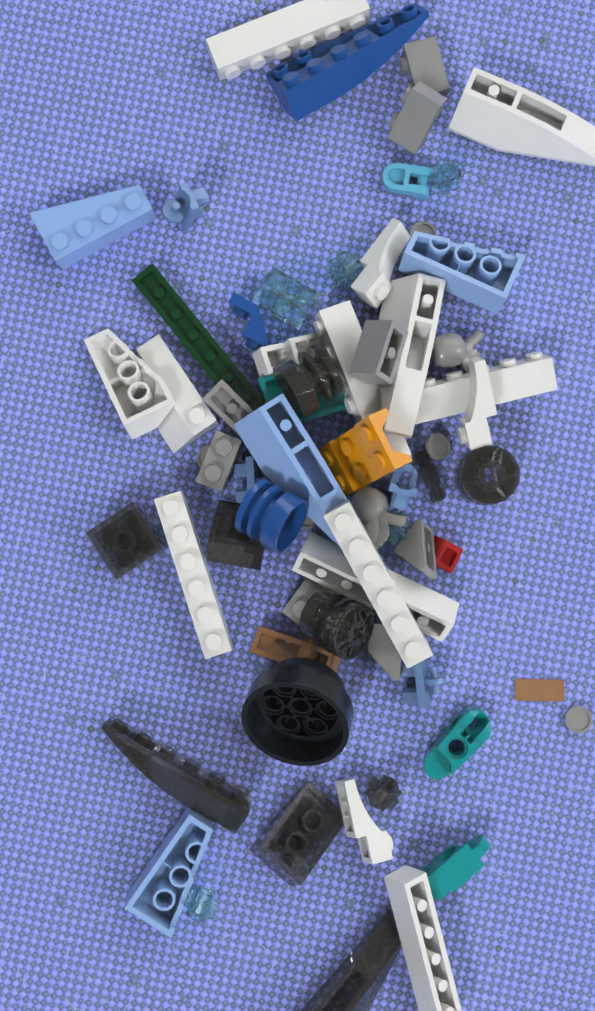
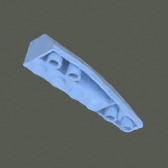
[233,393,348,548]

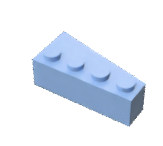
[29,185,157,270]
[398,231,526,315]
[124,803,213,938]

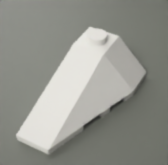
[84,328,176,440]
[136,334,219,454]

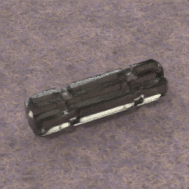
[415,450,446,503]

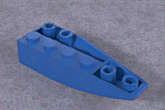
[265,4,429,122]

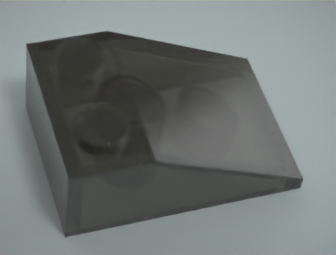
[249,781,344,886]

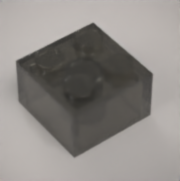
[86,502,167,580]

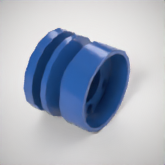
[235,479,308,553]

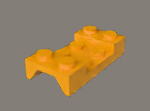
[318,408,413,496]

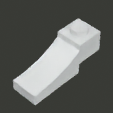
[350,218,411,309]
[252,333,326,378]
[457,356,497,450]
[335,778,393,865]

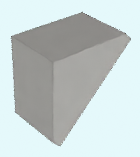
[393,519,437,580]

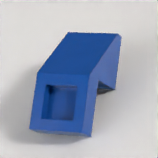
[228,292,269,351]

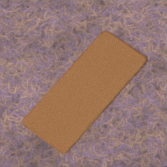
[515,679,564,702]

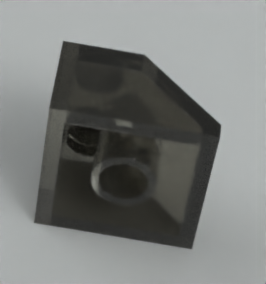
[206,500,265,570]

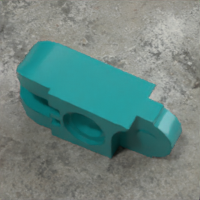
[423,707,492,779]
[421,834,491,900]

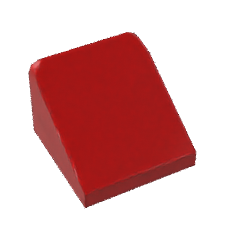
[434,535,463,574]

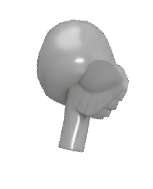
[430,329,485,373]
[351,486,407,550]

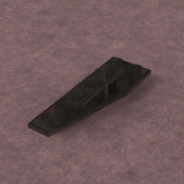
[102,718,253,833]
[301,908,402,1011]

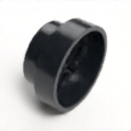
[241,657,354,766]

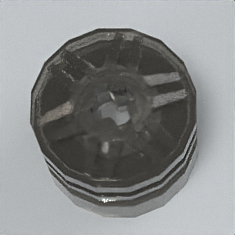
[273,343,345,419]
[454,445,520,506]
[299,589,374,660]

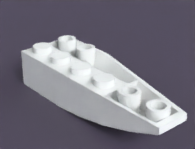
[448,67,595,167]
[378,273,446,439]

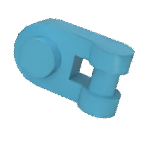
[382,163,432,199]

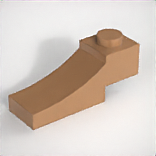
[250,626,342,673]

